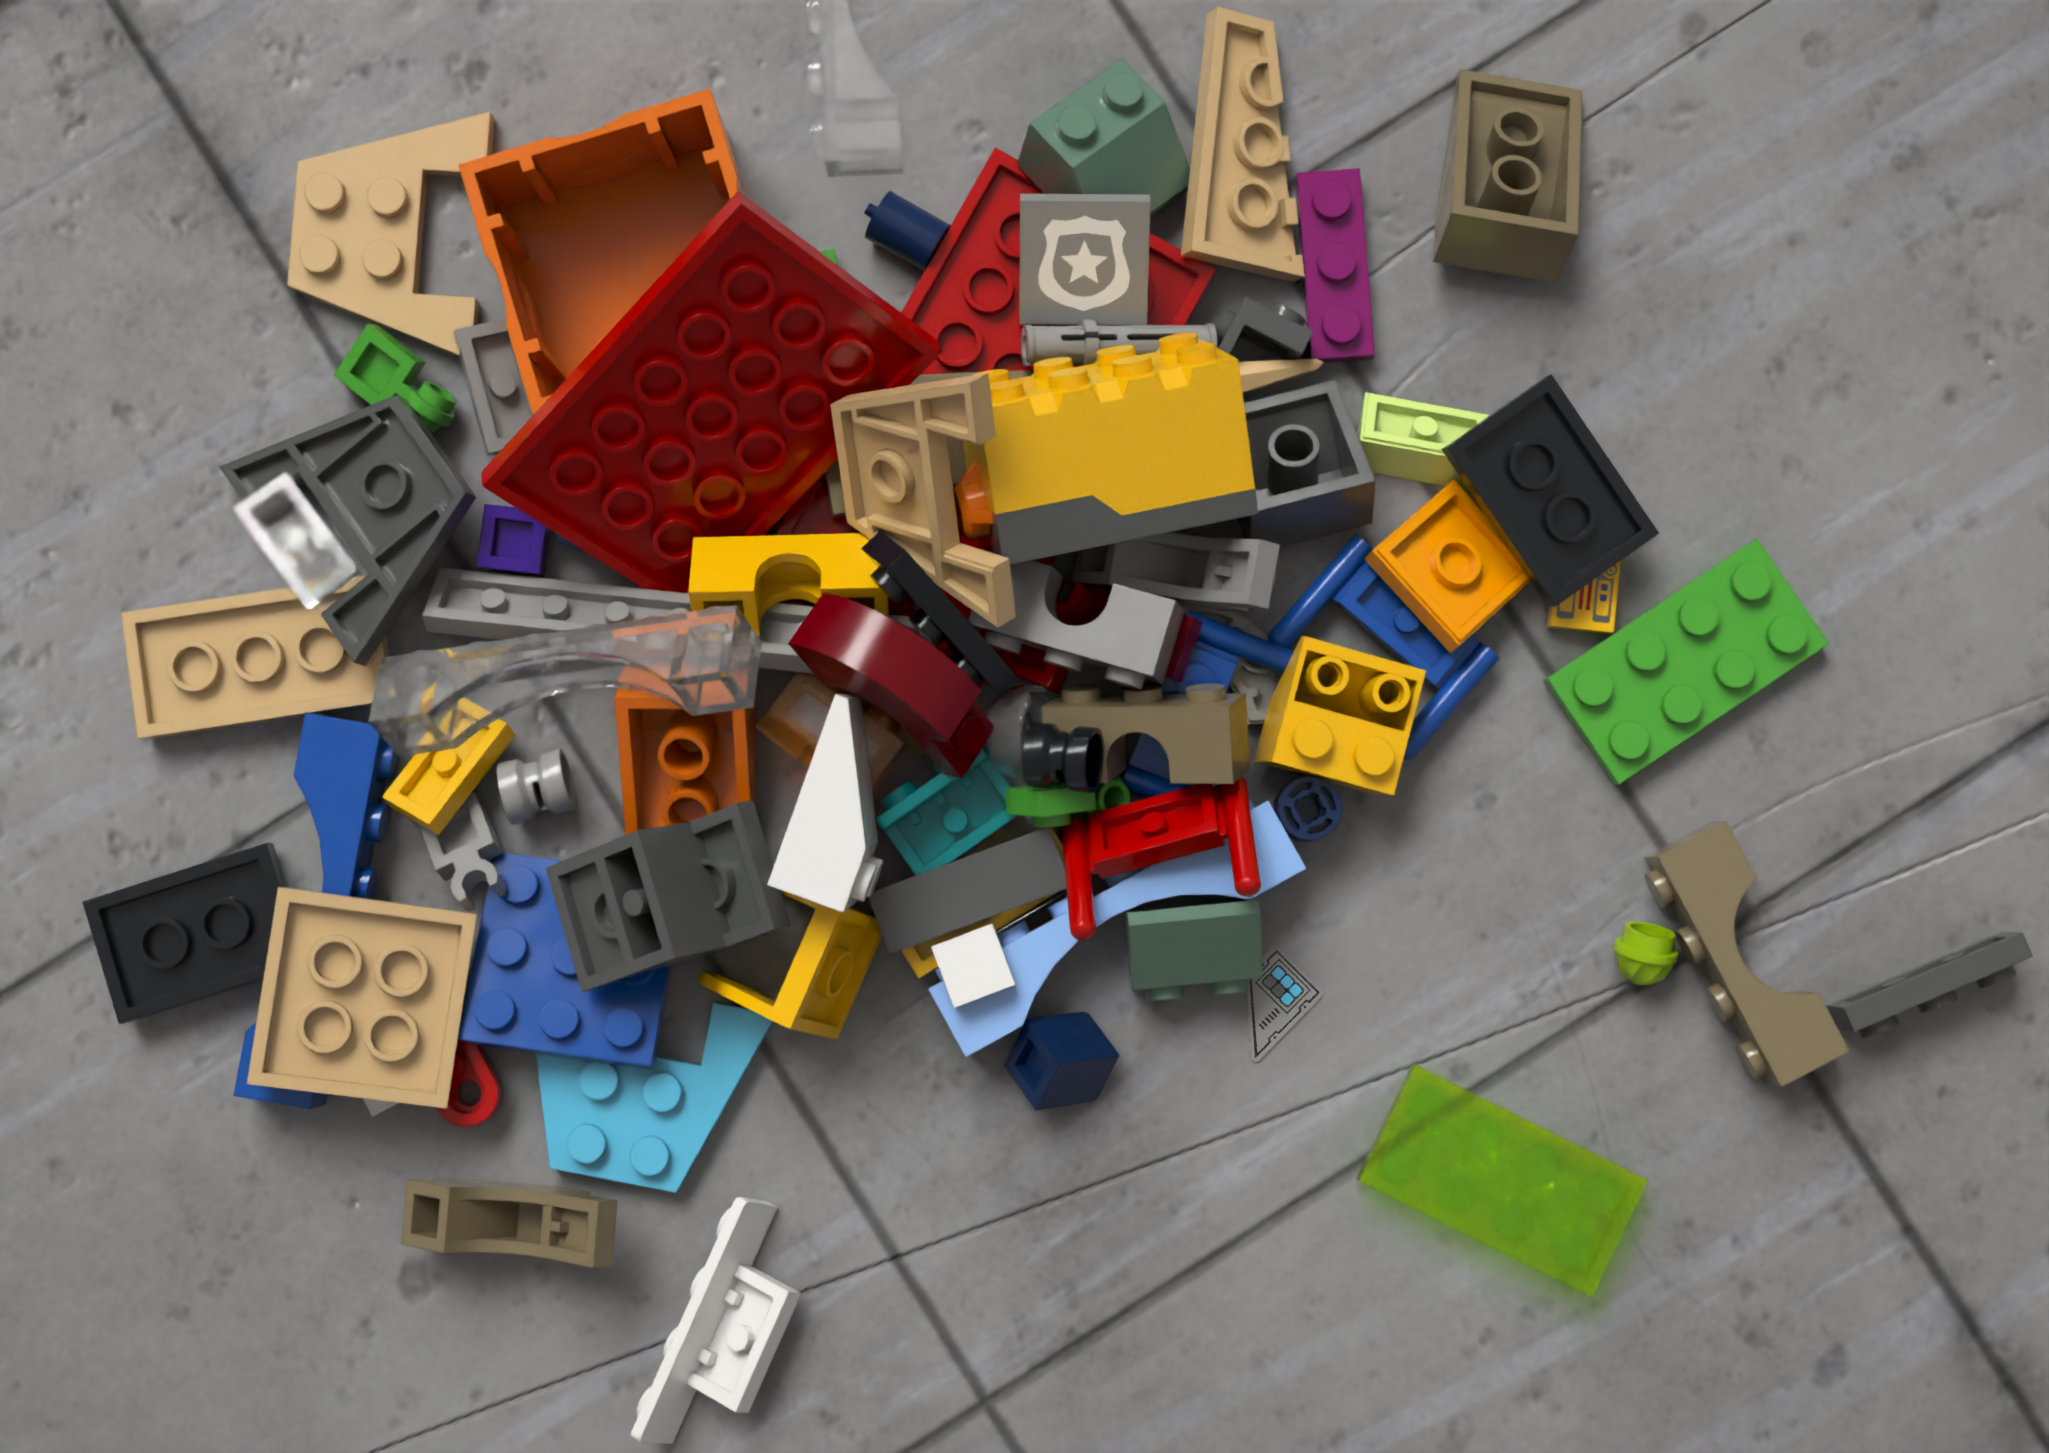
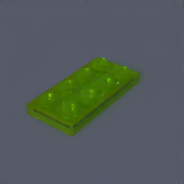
[1356,1063,1648,1297]

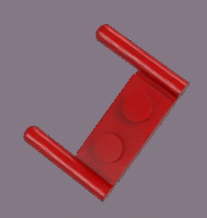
[1061,777,1261,941]

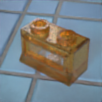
[754,672,907,792]

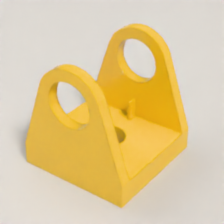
[697,890,882,1040]

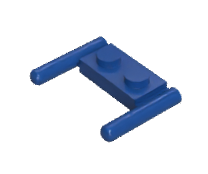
[1268,535,1499,760]
[1122,610,1294,798]

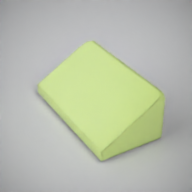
[1357,392,1489,491]

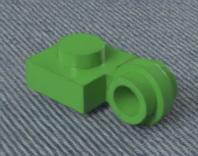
[333,324,457,434]
[1005,776,1130,827]

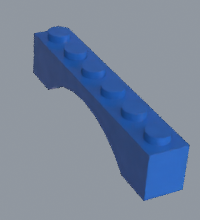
[233,713,401,1109]

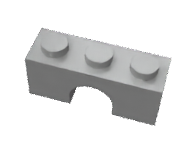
[968,560,1185,690]

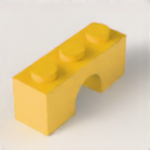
[688,533,890,638]

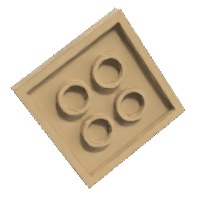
[247,886,477,1108]

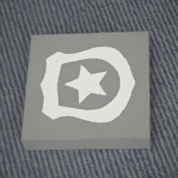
[1019,193,1151,325]

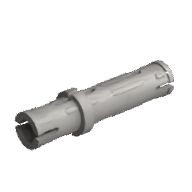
[1021,319,1217,367]

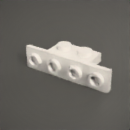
[631,1197,801,1444]

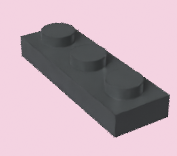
[1826,932,2033,1038]

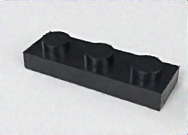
[861,531,1019,697]

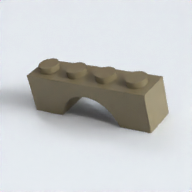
[1644,820,1850,1087]

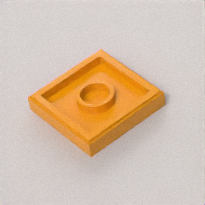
[1364,479,1531,653]

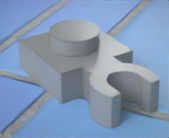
[419,792,507,912]

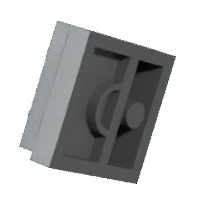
[546,801,791,992]

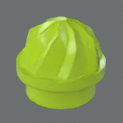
[1613,921,1679,985]

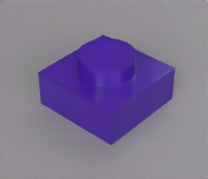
[476,504,550,577]

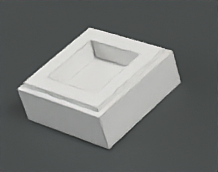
[931,923,1015,1008]

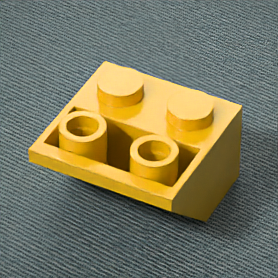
[1254,636,1426,796]

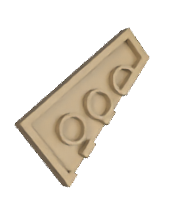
[1181,6,1305,283]

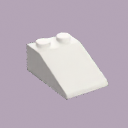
[767,694,883,912]

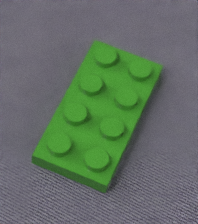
[1543,538,1829,785]

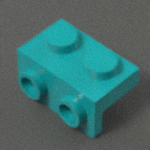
[875,748,1019,875]

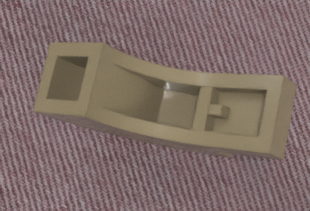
[401,1179,618,1268]

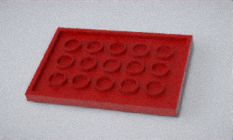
[481,191,941,593]

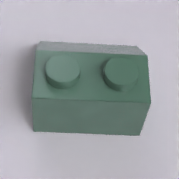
[1017,58,1190,218]
[1124,900,1262,1001]

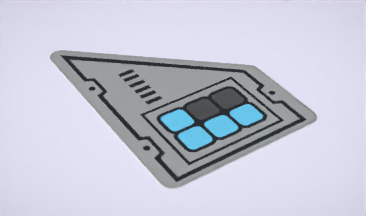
[1246,946,1323,1063]

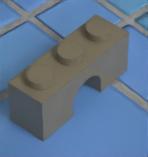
[1041,683,1250,784]

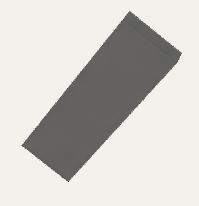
[868,827,1066,955]

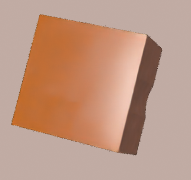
[458,89,747,415]

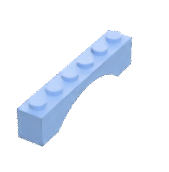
[929,796,1306,1057]

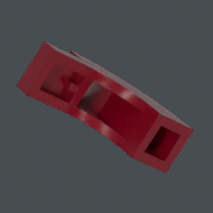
[788,593,996,779]

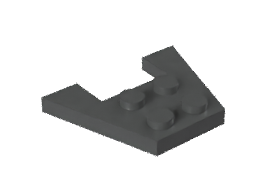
[219,395,476,666]

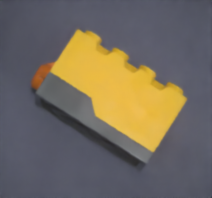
[953,333,1258,565]

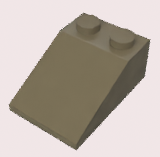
[1433,69,1582,283]

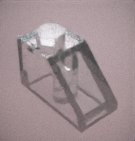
[232,471,361,610]

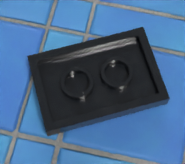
[1441,374,1659,607]
[83,843,286,1024]

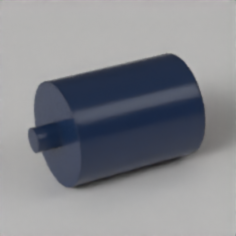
[864,191,951,271]

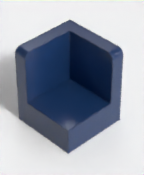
[1004,1012,1120,1110]

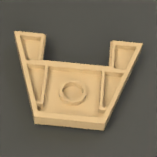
[287,112,495,358]
[830,373,1016,628]

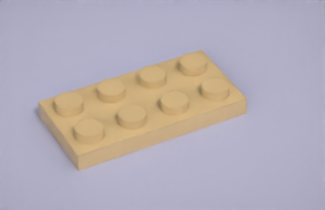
[121,576,396,740]

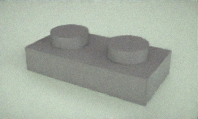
[453,318,533,456]

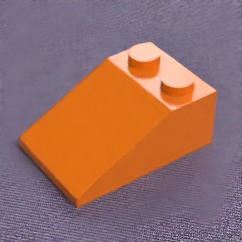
[614,667,758,835]

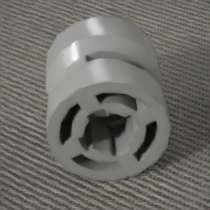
[497,749,577,825]

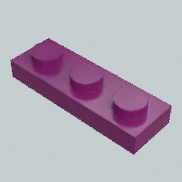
[1295,168,1375,363]

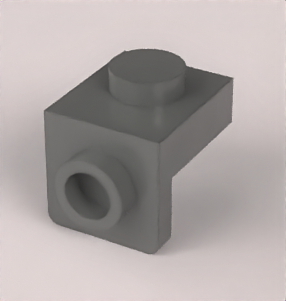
[1215,297,1314,360]

